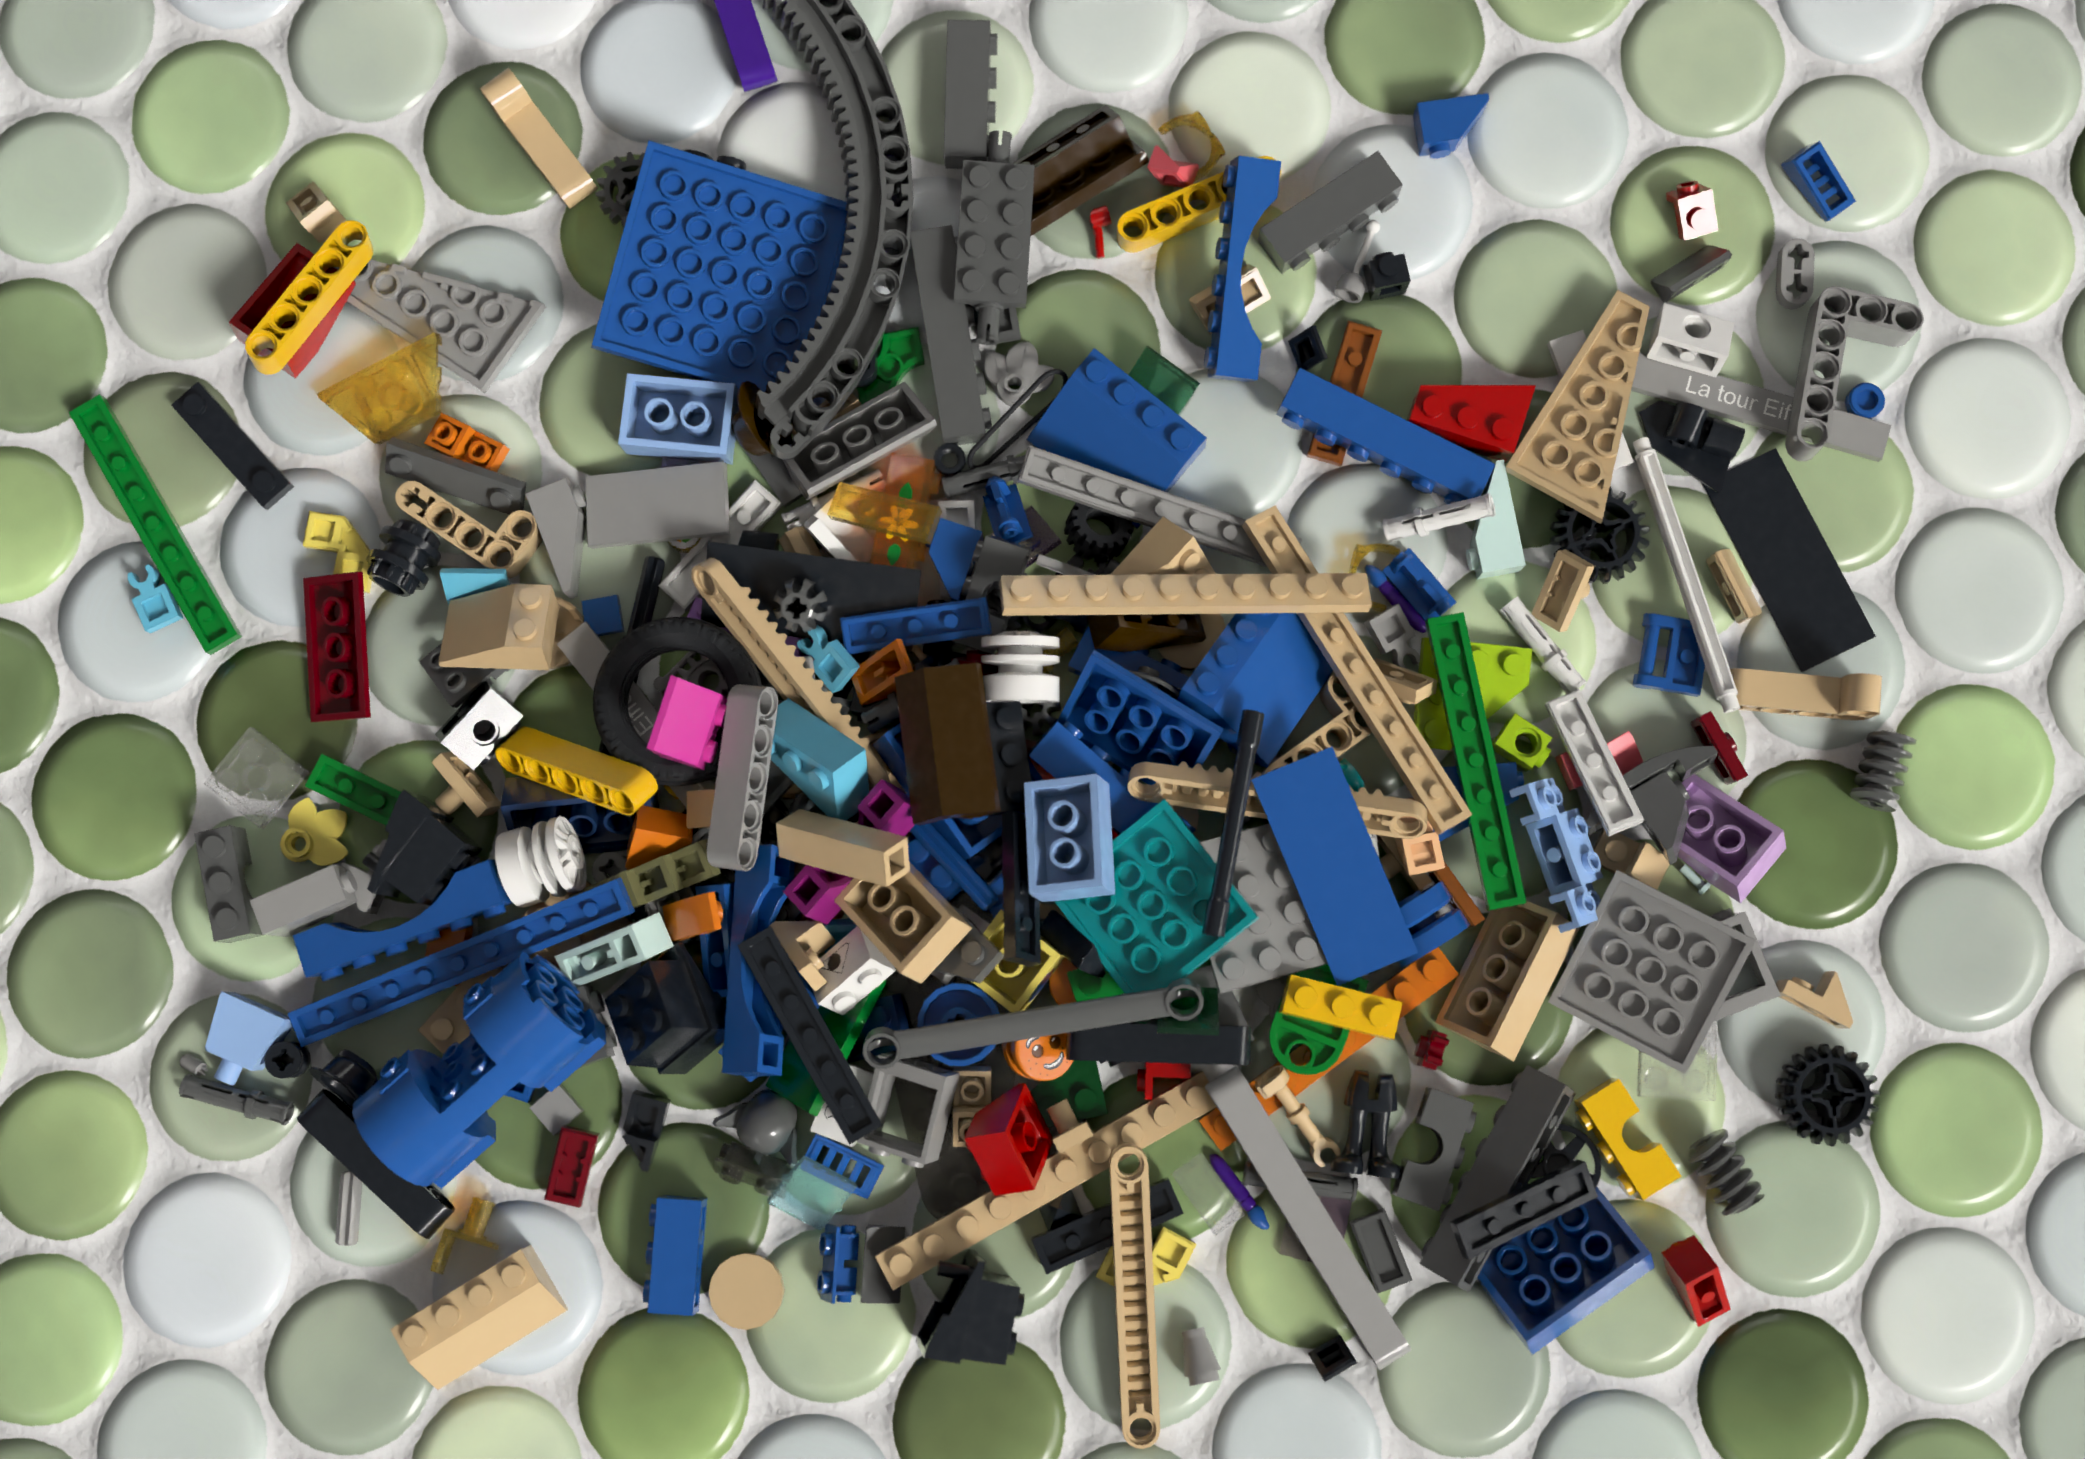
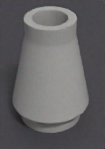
[1182,1327,1221,1386]

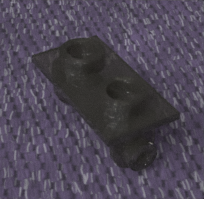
[715,1141,794,1197]

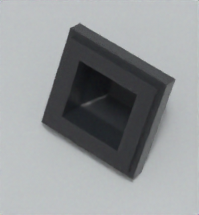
[1288,325,1328,371]
[1039,1190,1082,1230]
[1308,1335,1357,1382]

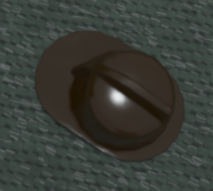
[731,381,792,456]

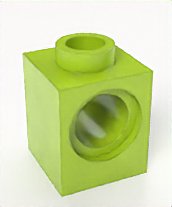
[1492,713,1552,772]

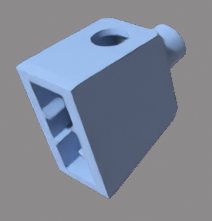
[205,991,293,1085]

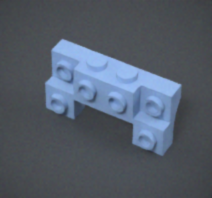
[1509,778,1604,933]

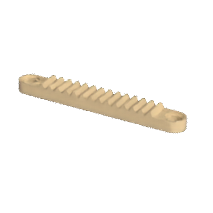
[691,558,890,792]
[1127,761,1427,839]
[1109,1143,1160,1449]

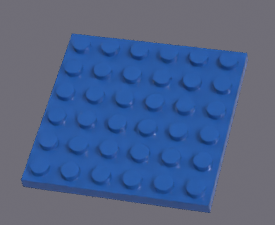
[591,140,847,392]

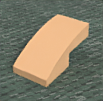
[1395,797,1445,876]

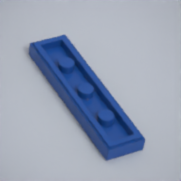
[840,597,992,654]

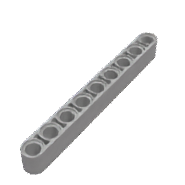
[1205,1066,1411,1371]

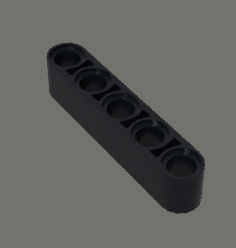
[1066,1023,1251,1065]
[297,1089,455,1239]

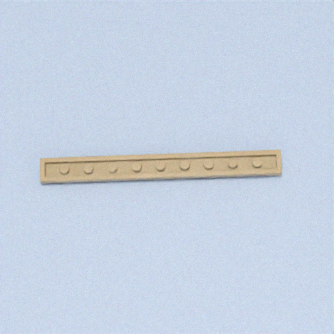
[1242,505,1472,836]
[999,573,1372,616]
[875,1071,1217,1290]

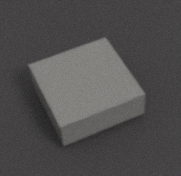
[530,1084,584,1136]

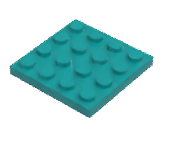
[1054,799,1260,994]

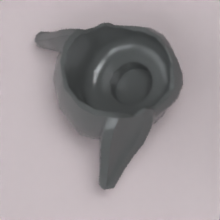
[713,1089,797,1167]

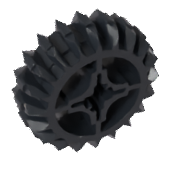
[1550,487,1650,584]
[1774,1044,1881,1146]

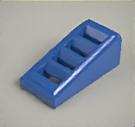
[1781,141,1856,222]
[799,1133,885,1200]

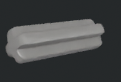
[335,1171,362,1246]

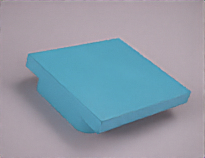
[439,568,510,606]

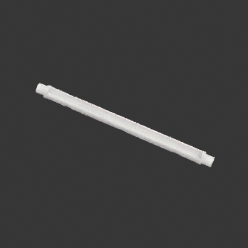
[1633,437,1740,713]

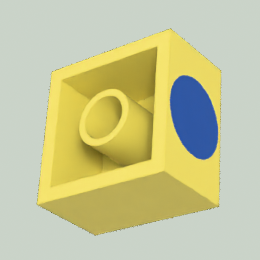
[971,909,1065,1012]

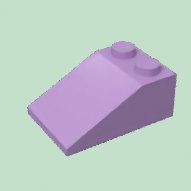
[1678,774,1786,903]

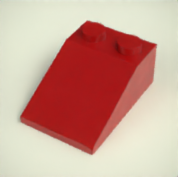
[229,243,356,379]

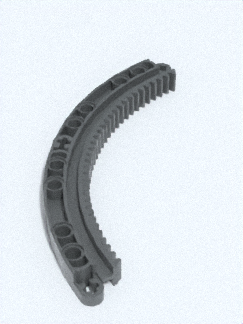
[755,0,914,459]

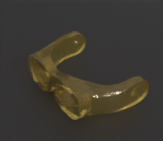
[1158,110,1226,182]
[1349,543,1400,612]

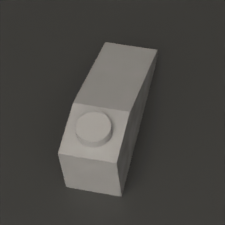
[525,477,587,599]

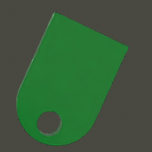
[1269,964,1369,1075]

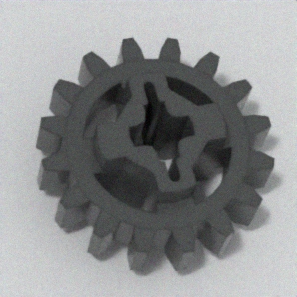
[596,152,645,227]

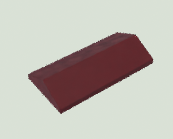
[303,571,371,722]

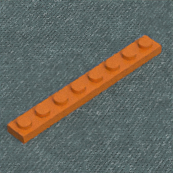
[1198,947,1459,1151]

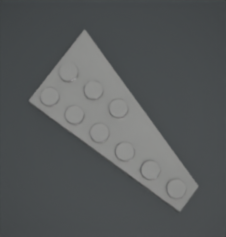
[334,259,546,393]

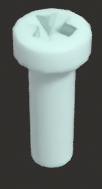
[1679,864,1711,895]

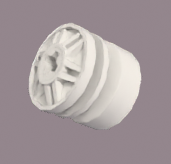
[981,631,1060,703]
[495,816,587,908]

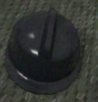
[309,1049,378,1110]

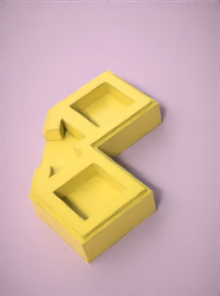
[302,511,372,594]
[1095,1226,1197,1286]

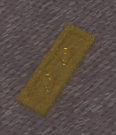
[827,482,942,544]

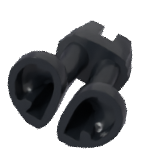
[1330,1070,1401,1179]

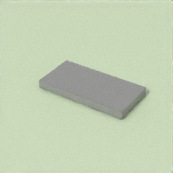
[585,461,730,549]

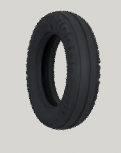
[593,617,762,786]

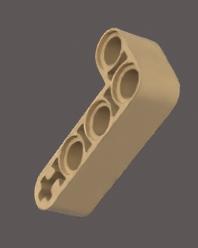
[479,68,598,209]
[395,481,543,578]
[1730,668,1882,720]
[1261,673,1372,775]

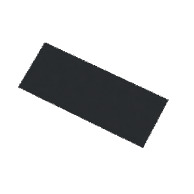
[1702,448,1876,672]
[700,541,921,653]

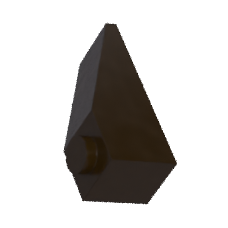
[1087,614,1206,653]

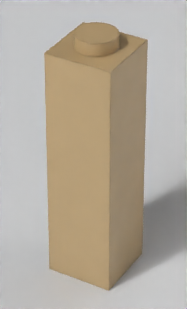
[776,809,910,887]

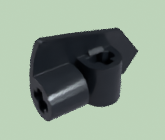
[1639,400,1745,493]

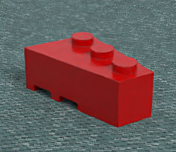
[1407,385,1536,463]

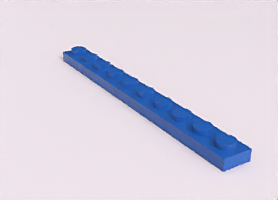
[287,877,635,1047]

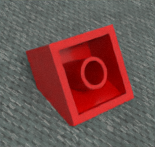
[965,1083,1053,1196]

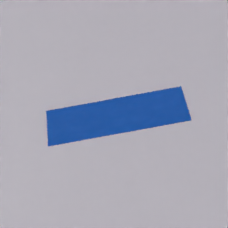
[1251,746,1418,986]

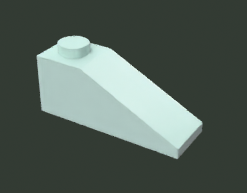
[1466,459,1526,579]
[555,912,674,987]

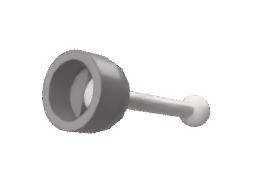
[1334,220,1380,303]

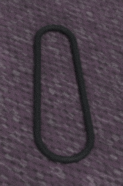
[967,369,1068,469]

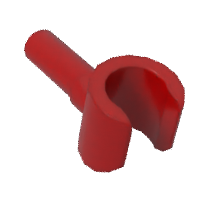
[1089,205,1112,259]

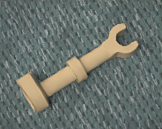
[1254,1065,1341,1168]

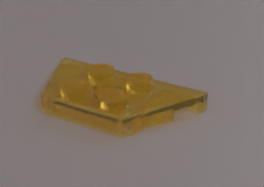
[317,332,442,445]

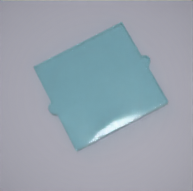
[767,1155,857,1231]

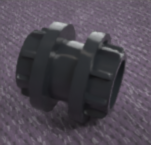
[366,519,441,597]

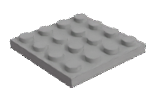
[1200,824,1328,994]
[1548,870,1757,1075]

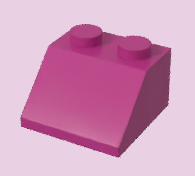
[647,676,727,770]

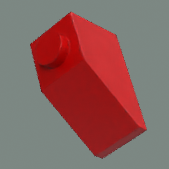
[1661,1235,1731,1327]

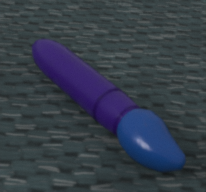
[1364,565,1427,633]
[1210,1153,1269,1230]

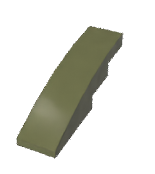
[569,839,721,909]

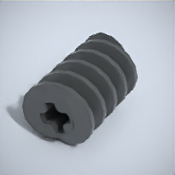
[1850,730,1917,812]
[1689,1129,1765,1216]

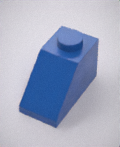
[1413,93,1489,159]
[925,518,984,602]

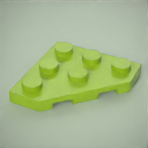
[1413,637,1532,750]

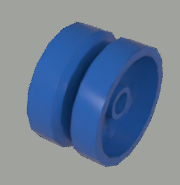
[1396,880,1470,968]
[918,983,1000,1066]

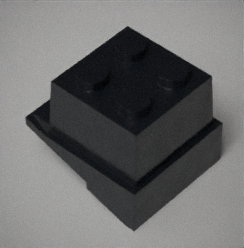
[362,789,483,905]
[605,943,726,1074]
[916,1249,1025,1365]

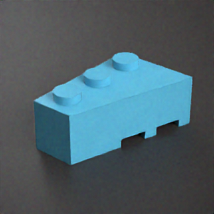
[771,698,869,821]

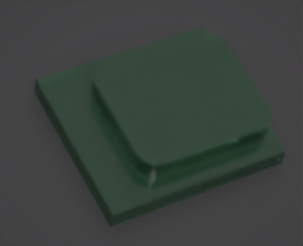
[1129,346,1200,416]
[1157,987,1219,1035]

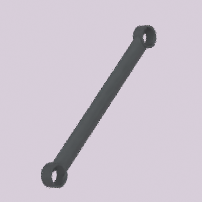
[863,978,1203,1069]

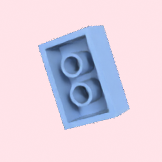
[618,373,739,465]
[1024,774,1115,902]

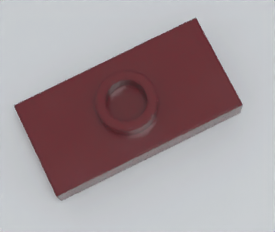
[1690,711,1748,785]
[544,1125,600,1208]

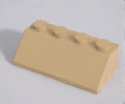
[1435,901,1579,1062]
[390,1245,568,1390]

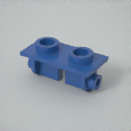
[983,476,1033,543]
[1382,548,1457,621]
[817,1223,860,1304]

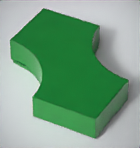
[857,327,925,405]

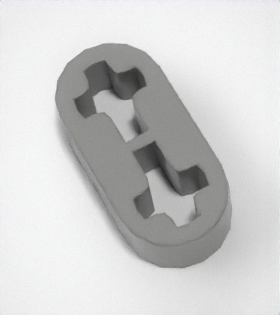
[1776,238,1815,309]

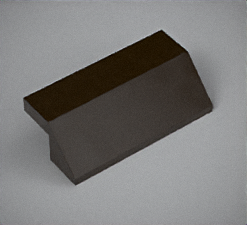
[1013,105,1149,237]
[895,663,1001,825]

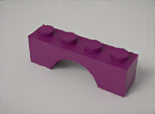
[783,779,914,925]

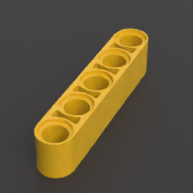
[1117,156,1281,253]
[245,220,373,375]
[495,726,658,815]

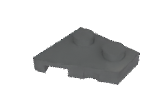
[935,905,1004,984]

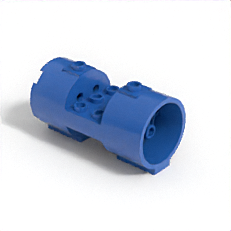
[353,951,606,1189]

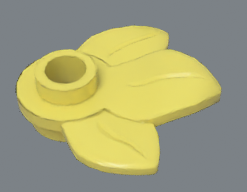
[280,798,348,866]

